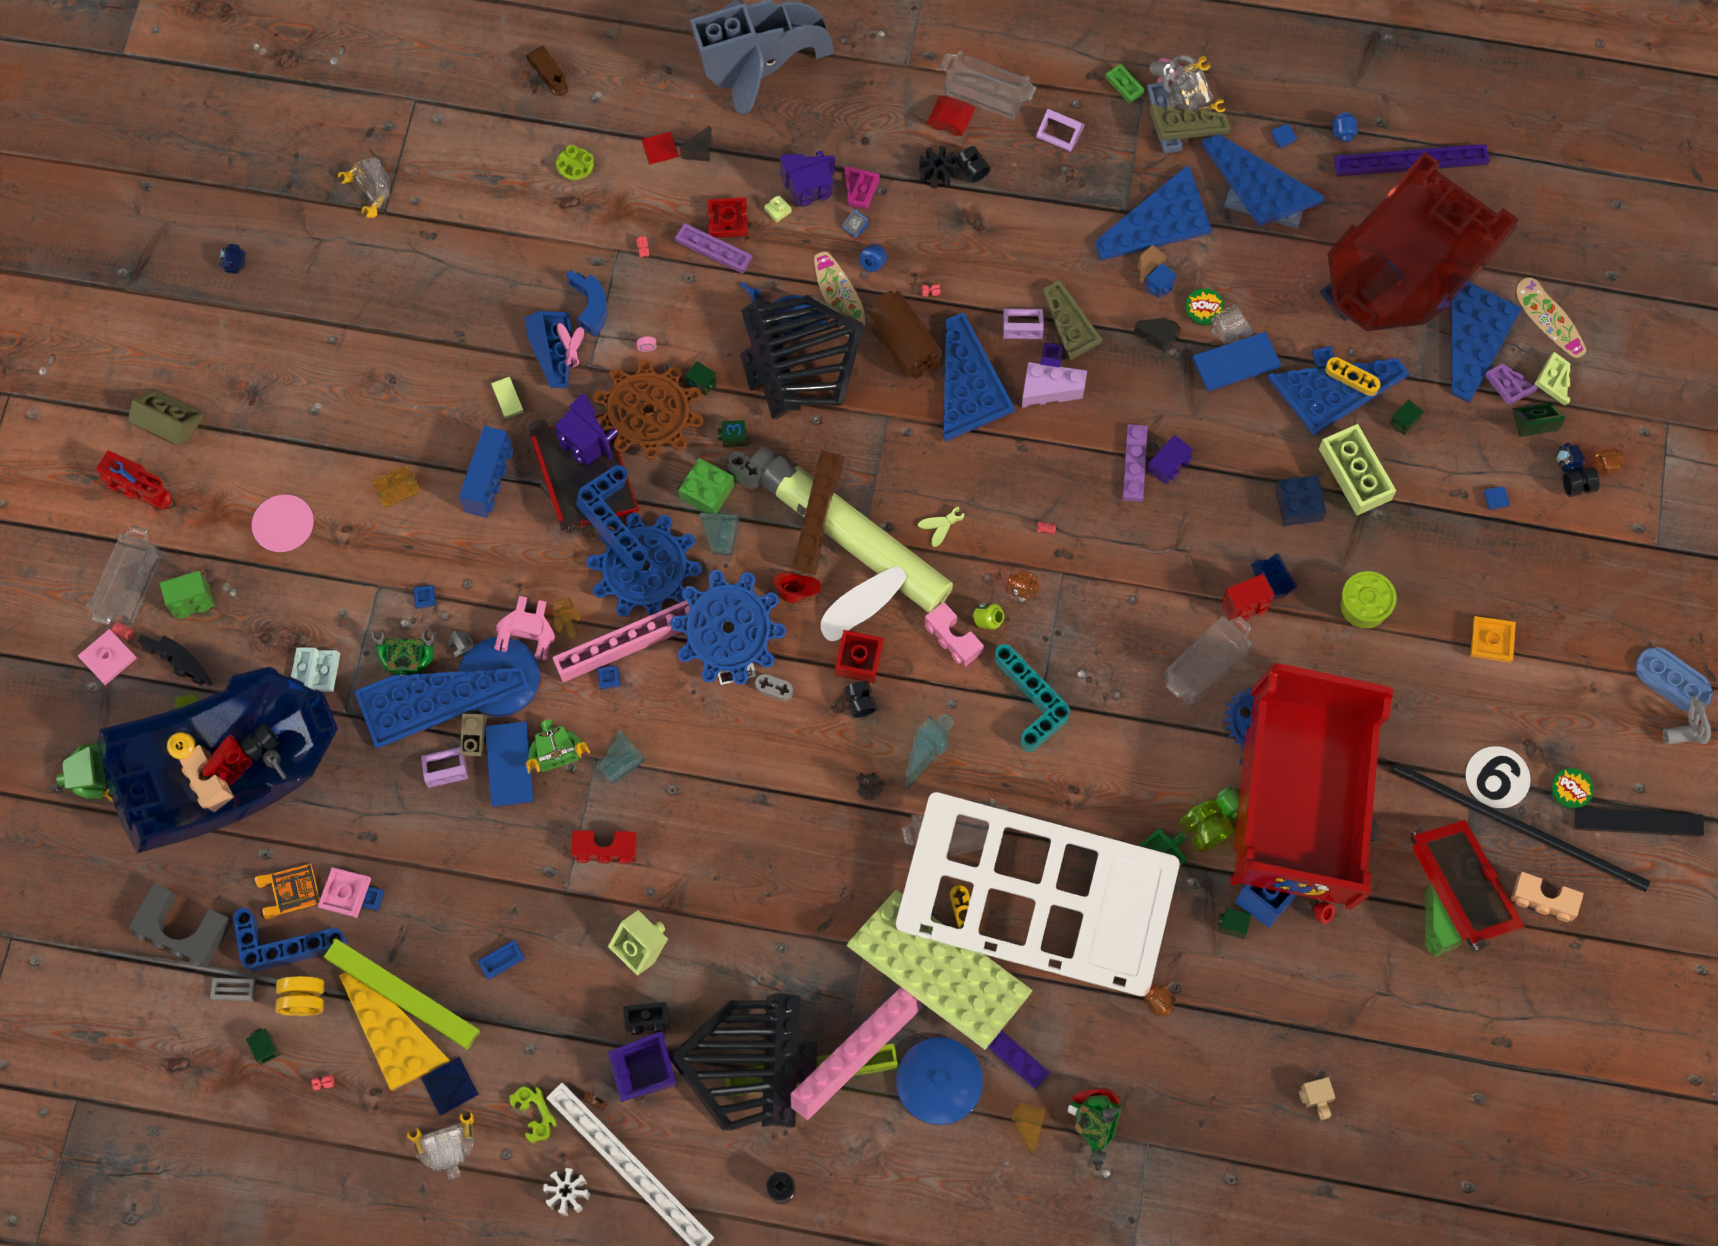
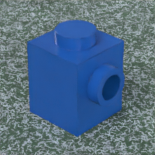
[1145,263,1177,299]

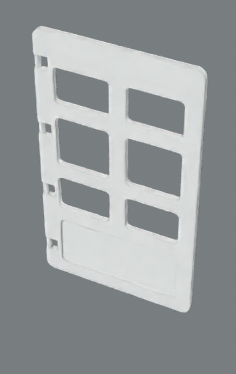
[896,792,1180,997]

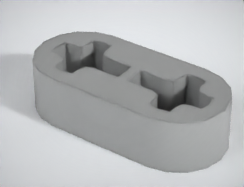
[755,674,793,702]

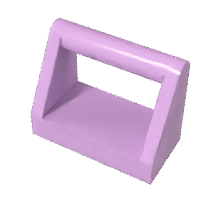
[1036,109,1085,152]
[1003,308,1043,339]
[421,747,469,788]

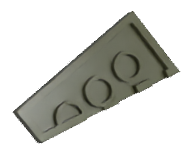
[1149,104,1231,141]
[1043,280,1102,361]

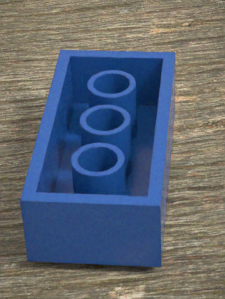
[459,426,514,518]

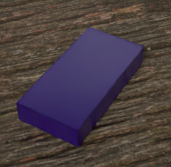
[1040,343,1063,368]

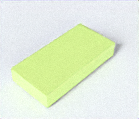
[491,377,524,419]

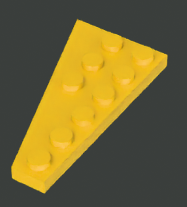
[339,972,451,1091]

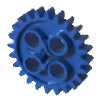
[1223,687,1254,750]

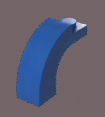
[566,270,608,337]

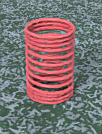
[1037,521,1056,535]
[112,622,134,640]

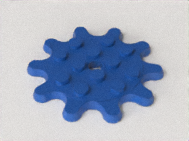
[586,513,702,617]
[670,570,786,685]

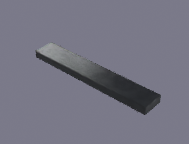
[1575,808,1704,837]

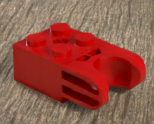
[95,450,172,509]

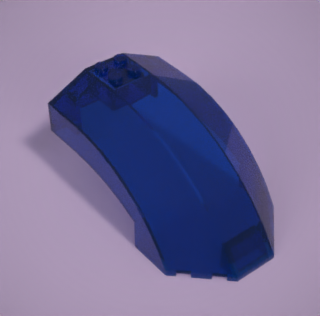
[97,667,338,853]

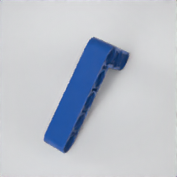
[576,465,647,571]
[233,908,348,972]

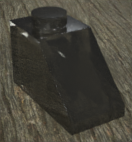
[1134,318,1181,353]

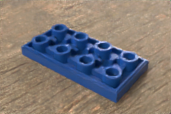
[1192,331,1281,392]
[485,721,534,807]

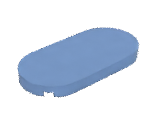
[1635,647,1713,713]

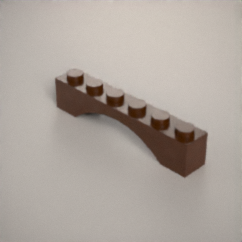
[792,450,845,575]

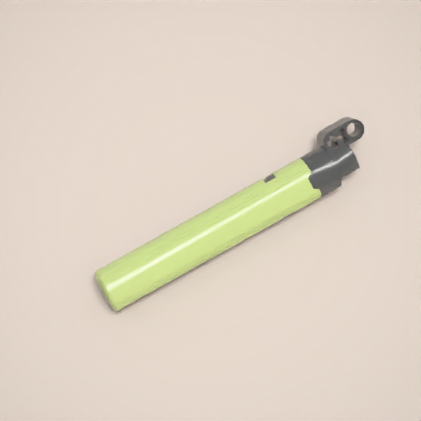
[727,446,953,613]

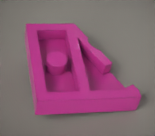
[844,166,880,210]

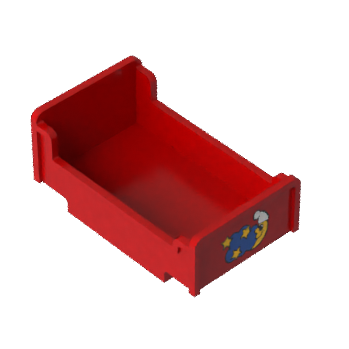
[1229,663,1393,910]

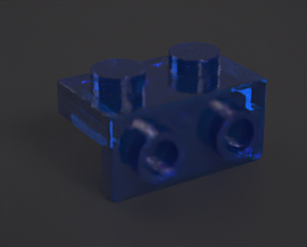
[1251,553,1297,599]

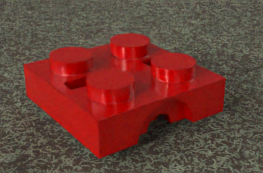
[708,197,748,238]

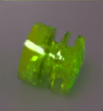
[1179,798,1236,853]

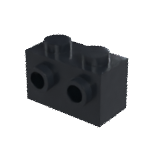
[623,1002,670,1035]

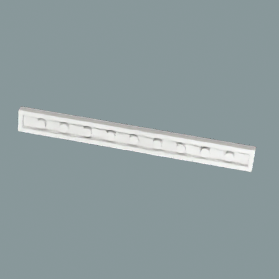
[547,1083,714,1246]

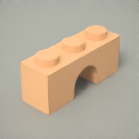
[180,745,234,812]
[1510,872,1584,922]

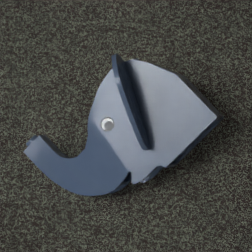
[690,0,834,114]

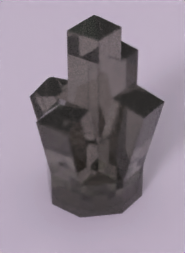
[856,771,882,800]

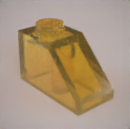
[1012,1102,1046,1155]

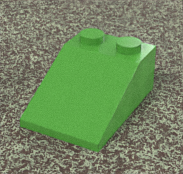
[1425,884,1464,957]

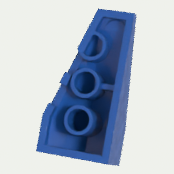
[524,311,572,388]

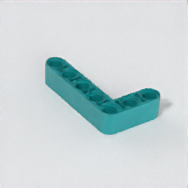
[994,644,1070,752]

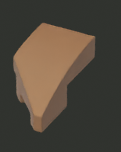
[1137,245,1167,283]

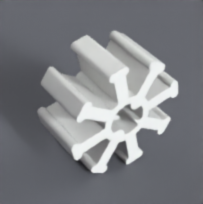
[543,1168,590,1216]

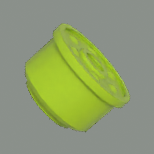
[1340,571,1397,629]

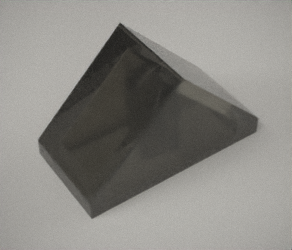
[679,126,713,162]

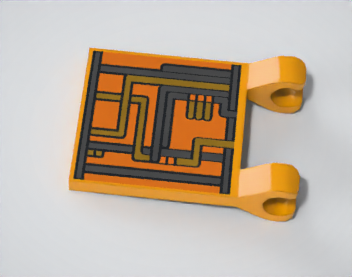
[255,864,320,919]

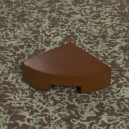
[583,1092,607,1111]

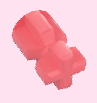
[636,236,649,257]
[922,284,941,296]
[311,1074,334,1090]

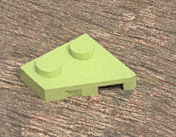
[1535,352,1570,406]

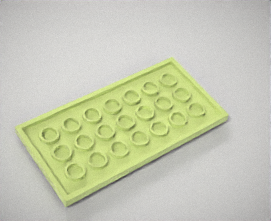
[847,889,1033,1050]

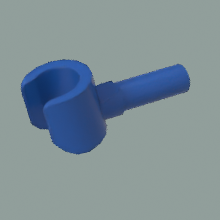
[740,282,763,302]
[110,461,136,483]

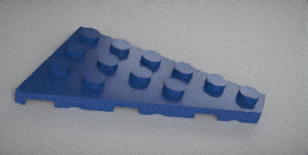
[1201,134,1325,226]
[1095,166,1212,261]
[1450,274,1522,403]
[943,312,1015,442]
[1268,358,1409,436]

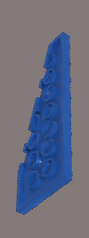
[354,668,531,749]

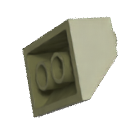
[128,389,205,445]

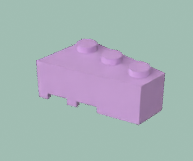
[1022,362,1087,408]

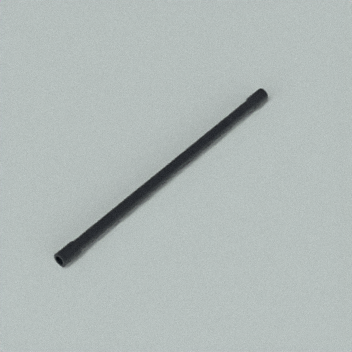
[1391,761,1651,892]

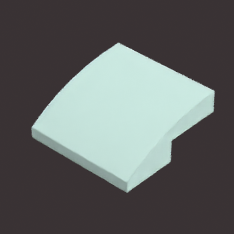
[289,648,340,692]

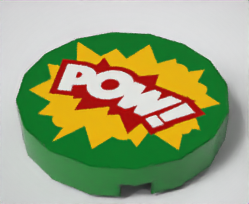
[1185,288,1224,326]
[1551,768,1594,809]

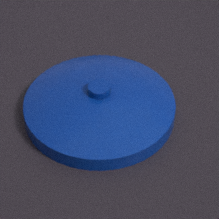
[458,637,541,717]
[896,1037,983,1125]

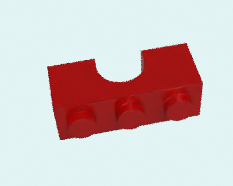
[571,830,638,864]

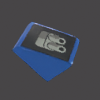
[842,209,869,239]

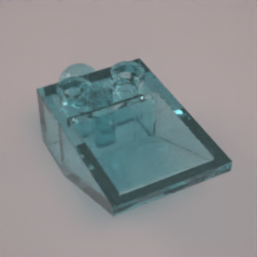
[905,714,954,789]

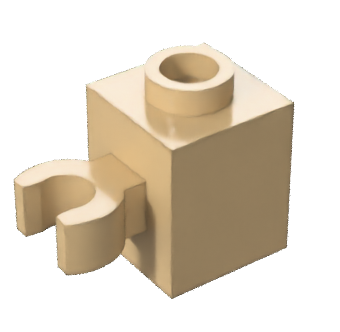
[1299,1077,1335,1120]

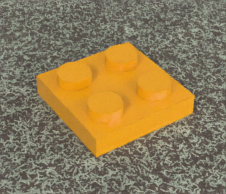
[1470,616,1516,663]

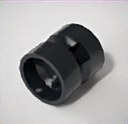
[956,146,991,183]
[1562,466,1600,497]
[844,681,877,718]
[239,722,280,762]
[766,1172,796,1205]

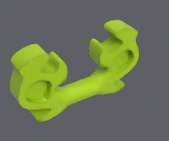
[509,1087,557,1144]

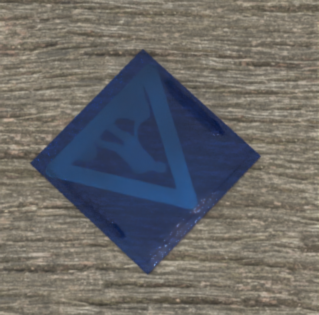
[421,1057,479,1116]

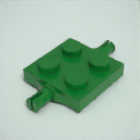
[1138,828,1188,868]

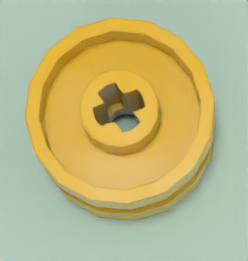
[275,976,324,1016]

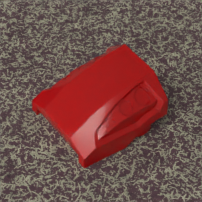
[927,95,975,136]
[202,734,252,787]

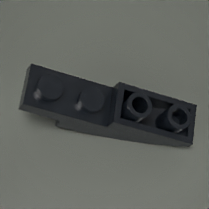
[138,634,212,686]

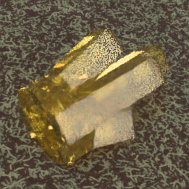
[551,598,581,640]

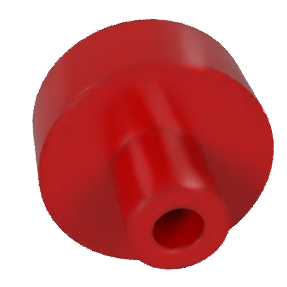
[1312,901,1335,924]

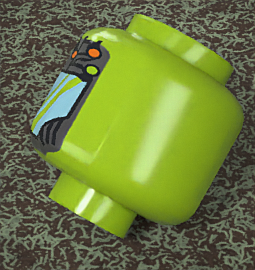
[973,603,1004,629]

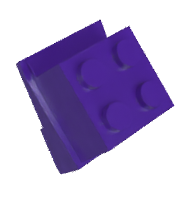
[780,150,836,207]
[555,393,618,467]
[608,1031,677,1102]

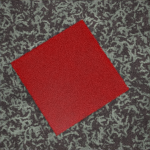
[641,131,679,165]

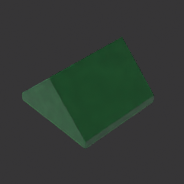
[1513,402,1565,437]

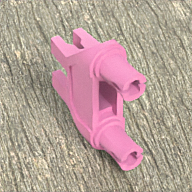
[494,596,555,660]

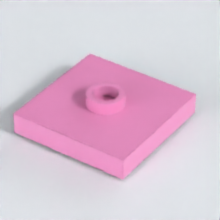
[78,629,137,686]
[317,867,372,918]

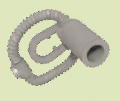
[1149,55,1201,100]
[1663,696,1711,745]

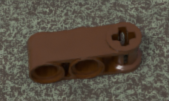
[526,45,568,96]

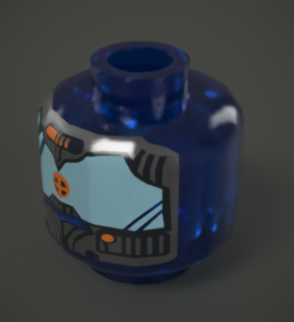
[219,244,246,274]
[1555,443,1586,472]

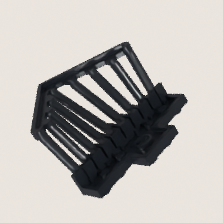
[740,295,864,419]
[670,993,817,1131]

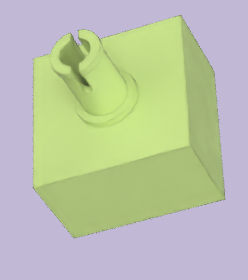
[608,910,668,976]

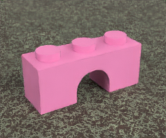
[925,602,984,667]

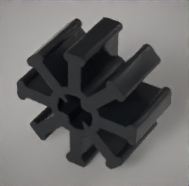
[919,146,957,189]

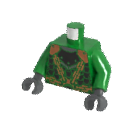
[372,629,437,676]
[1068,1095,1122,1166]

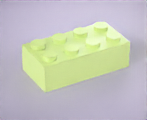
[1319,424,1396,515]

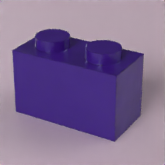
[1147,435,1193,484]

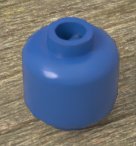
[1332,113,1358,142]
[859,244,887,272]

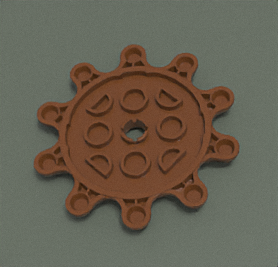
[593,359,703,460]

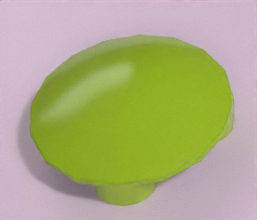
[556,145,594,180]

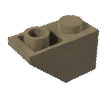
[460,714,487,756]

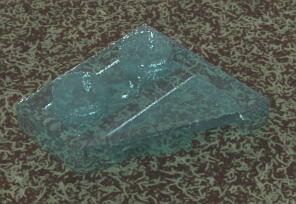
[700,513,739,556]
[598,730,645,785]

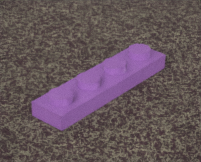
[675,223,752,274]
[1123,424,1148,502]

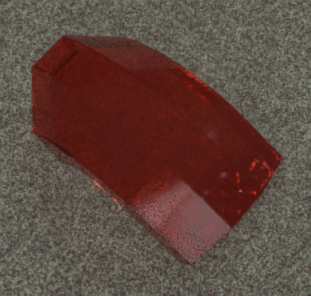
[1327,152,1519,331]

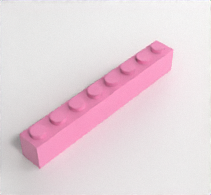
[552,601,690,683]
[791,987,923,1120]

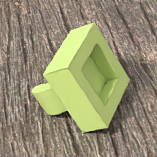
[765,195,792,222]

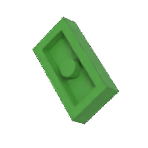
[1105,64,1145,104]

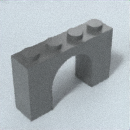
[128,883,233,968]

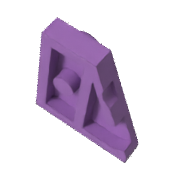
[1485,363,1539,406]

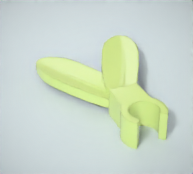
[918,507,964,547]

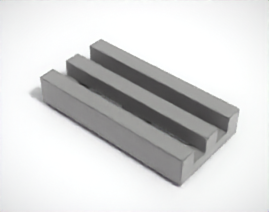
[210,978,257,1002]

